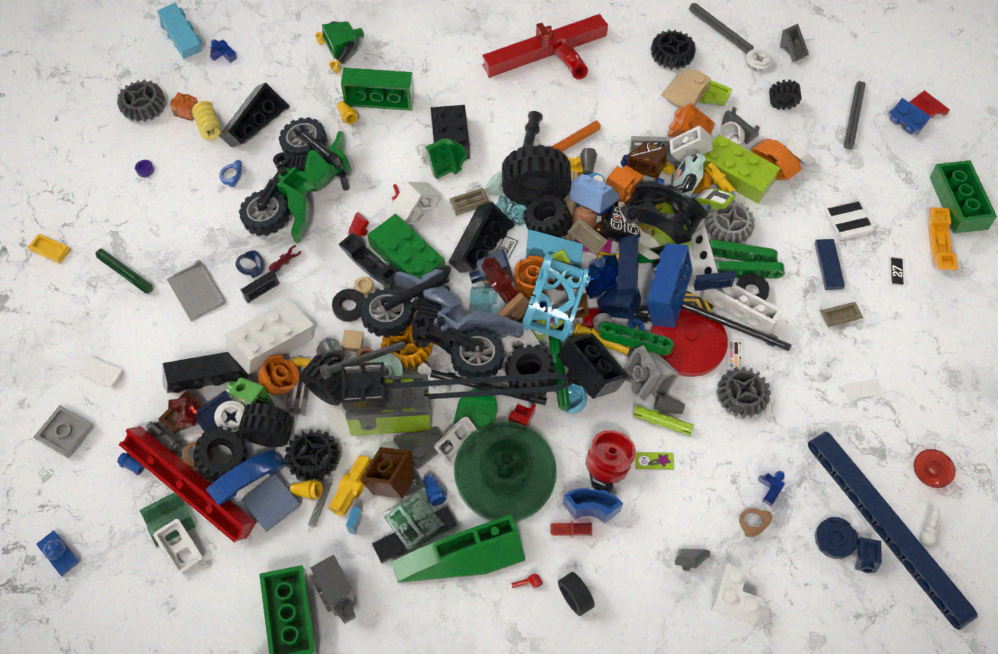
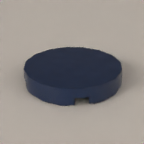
[815,517,858,559]

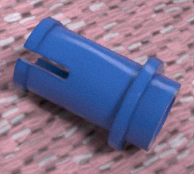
[117,452,145,475]

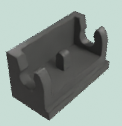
[722,106,760,144]

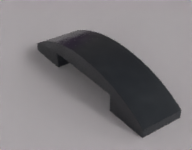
[339,233,400,288]

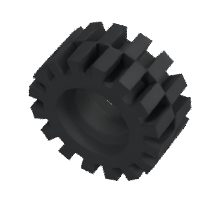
[769,79,802,110]

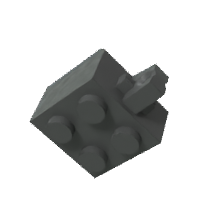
[310,555,356,624]

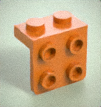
[667,103,715,137]

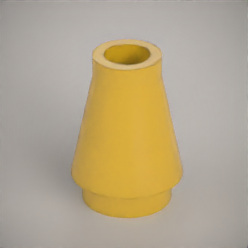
[336,101,358,125]
[290,479,323,500]

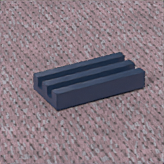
[694,271,736,291]

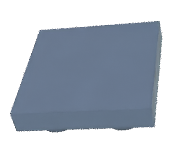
[241,474,300,532]

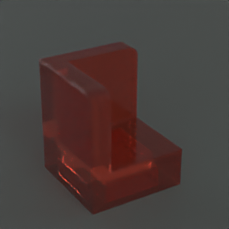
[168,397,198,428]

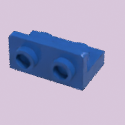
[888,98,931,135]

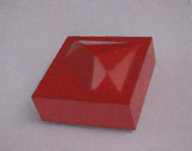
[581,308,601,329]

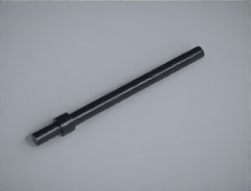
[681,301,792,351]
[430,370,547,406]

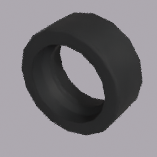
[558,572,595,616]

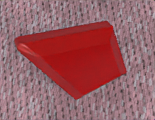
[348,212,369,237]

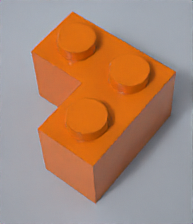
[606,165,643,205]

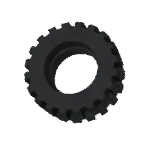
[502,144,572,207]

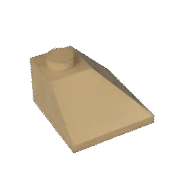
[661,69,711,108]

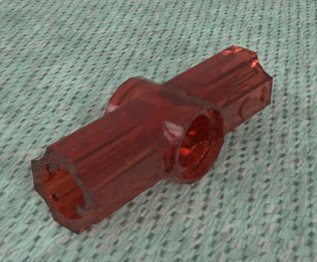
[481,257,518,303]

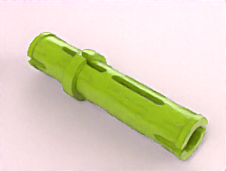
[633,405,694,436]

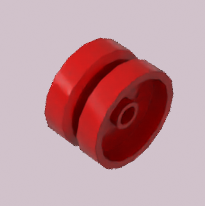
[585,430,636,483]

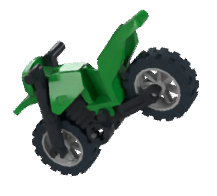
[239,117,351,243]

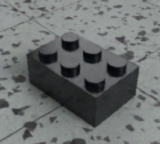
[430,105,470,159]
[557,333,629,399]

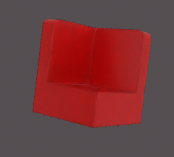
[508,403,536,432]

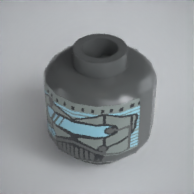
[316,338,345,363]

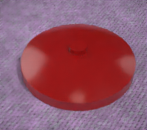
[651,308,728,377]

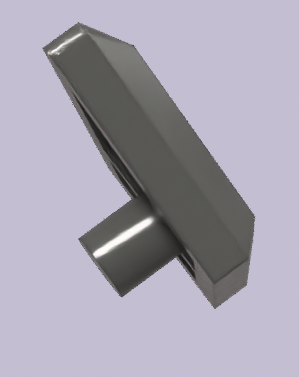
[675,549,711,571]

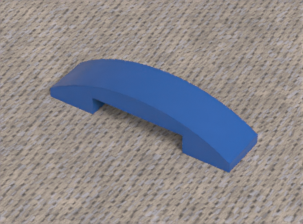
[206,450,286,506]

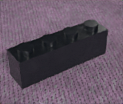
[218,82,290,147]
[448,202,515,273]
[162,352,248,393]

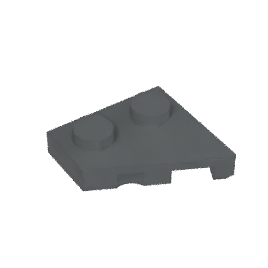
[393,428,449,470]

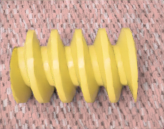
[192,101,221,140]

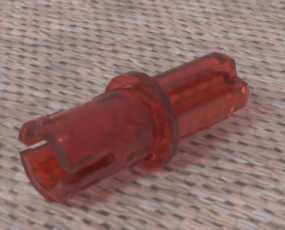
[550,521,592,538]

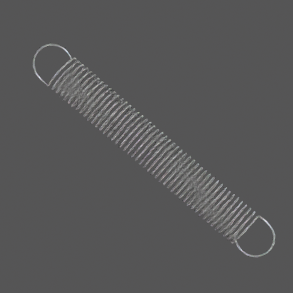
[308,478,332,532]

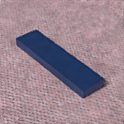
[617,235,640,295]

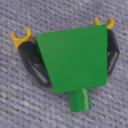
[315,21,364,73]

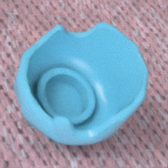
[564,383,588,414]

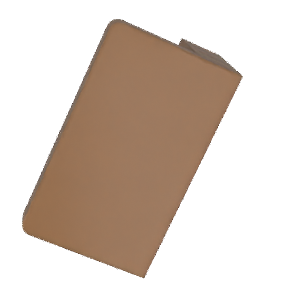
[498,292,529,322]

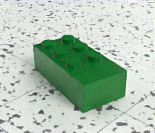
[341,67,414,111]
[929,160,997,234]
[367,213,445,280]
[259,565,318,654]

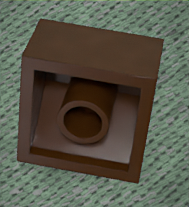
[360,447,413,499]

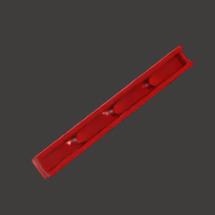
[482,14,608,78]
[119,425,256,542]

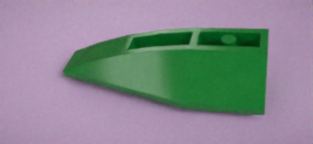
[391,514,525,583]

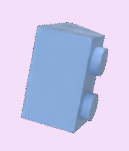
[569,174,620,213]

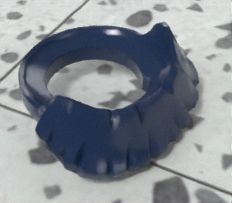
[235,250,264,278]

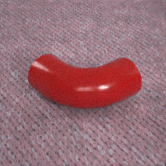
[552,38,588,80]

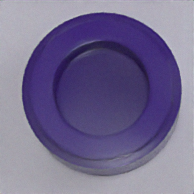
[135,160,154,178]

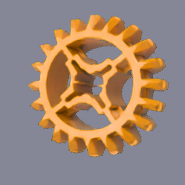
[381,325,433,371]

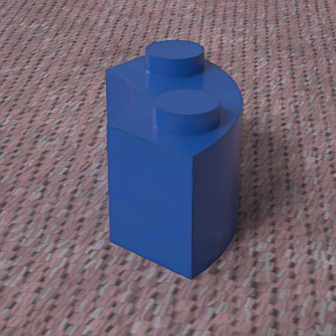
[562,488,623,524]

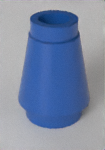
[423,474,447,506]

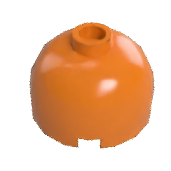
[258,355,299,395]

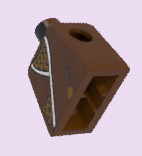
[627,142,667,179]

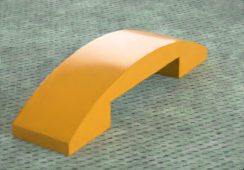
[929,207,958,271]

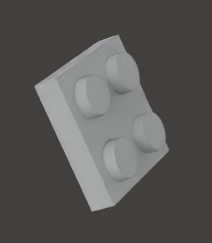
[34,405,94,458]

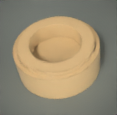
[354,277,373,296]

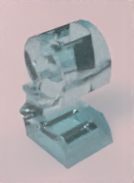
[496,196,527,226]

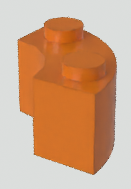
[751,139,802,180]

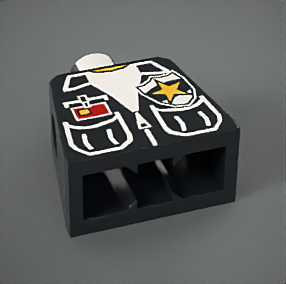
[601,202,641,243]

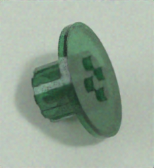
[454,422,557,522]

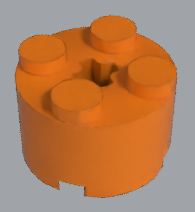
[514,256,552,298]

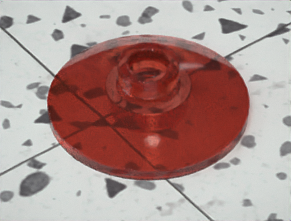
[913,449,956,488]

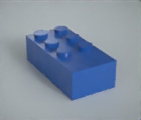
[647,244,693,328]

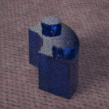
[585,255,619,299]

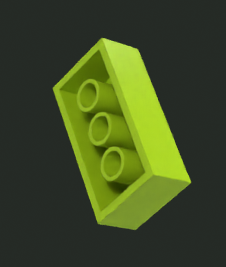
[703,134,781,204]

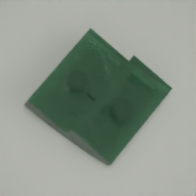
[139,492,196,547]
[384,492,445,550]

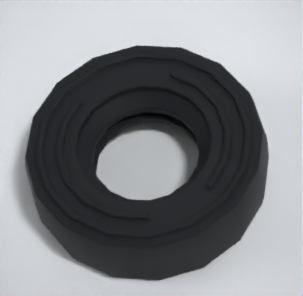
[736,274,770,300]
[332,289,364,322]

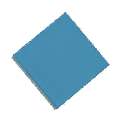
[346,507,363,535]

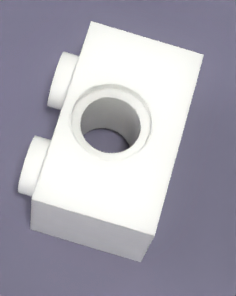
[670,125,713,162]

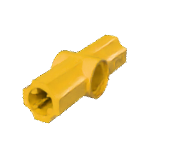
[328,455,372,517]

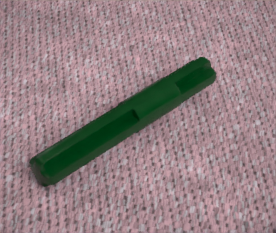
[95,248,154,294]

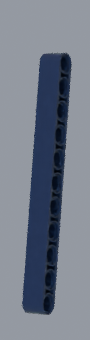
[808,431,978,630]

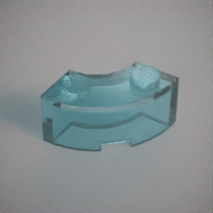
[469,286,497,314]

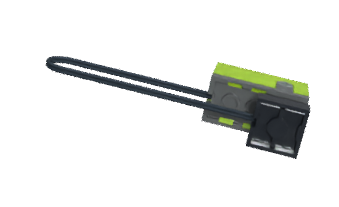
[341,362,569,436]

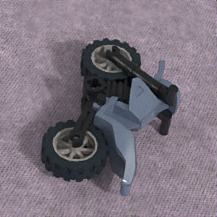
[360,266,524,378]

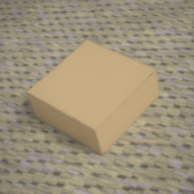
[342,330,364,352]

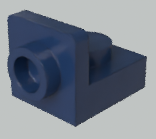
[855,537,882,573]

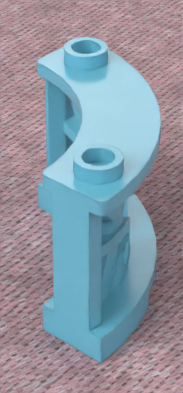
[522,253,591,342]

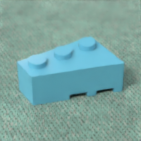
[157,3,202,59]

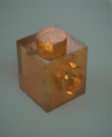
[170,92,198,121]

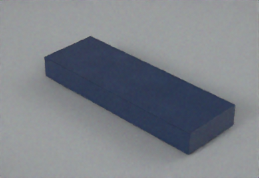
[814,239,845,290]

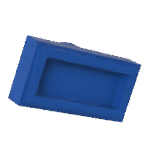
[36,530,80,576]

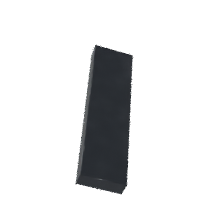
[372,506,457,564]

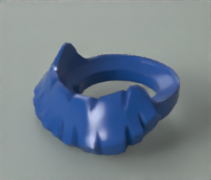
[219,160,242,187]

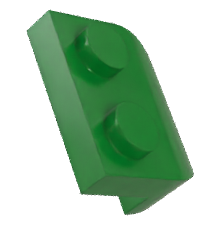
[425,138,467,179]
[453,389,499,432]

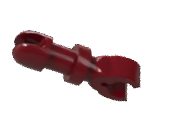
[269,245,301,272]

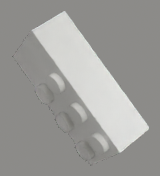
[225,301,314,374]

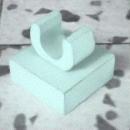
[484,171,504,196]

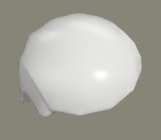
[719,121,745,146]

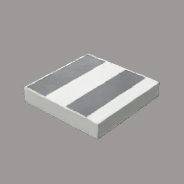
[825,200,874,241]

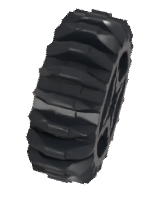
[651,29,696,70]
[284,428,340,481]

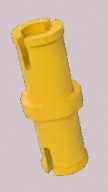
[704,162,736,193]

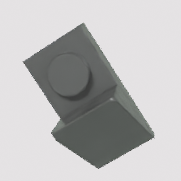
[780,24,809,62]

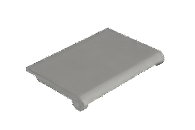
[167,260,225,321]

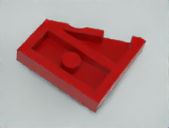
[910,90,950,118]

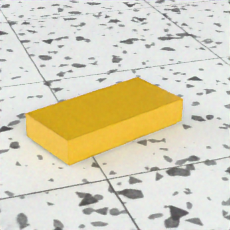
[27,233,71,264]

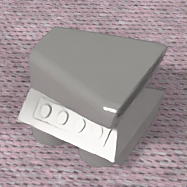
[623,345,679,401]

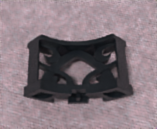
[620,181,708,244]

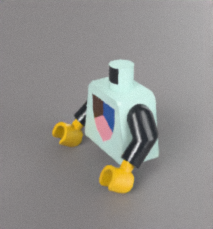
[662,153,706,197]

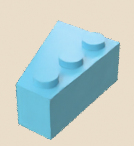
[526,229,583,269]

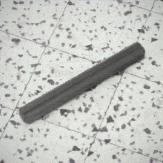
[689,3,754,54]
[844,81,866,150]

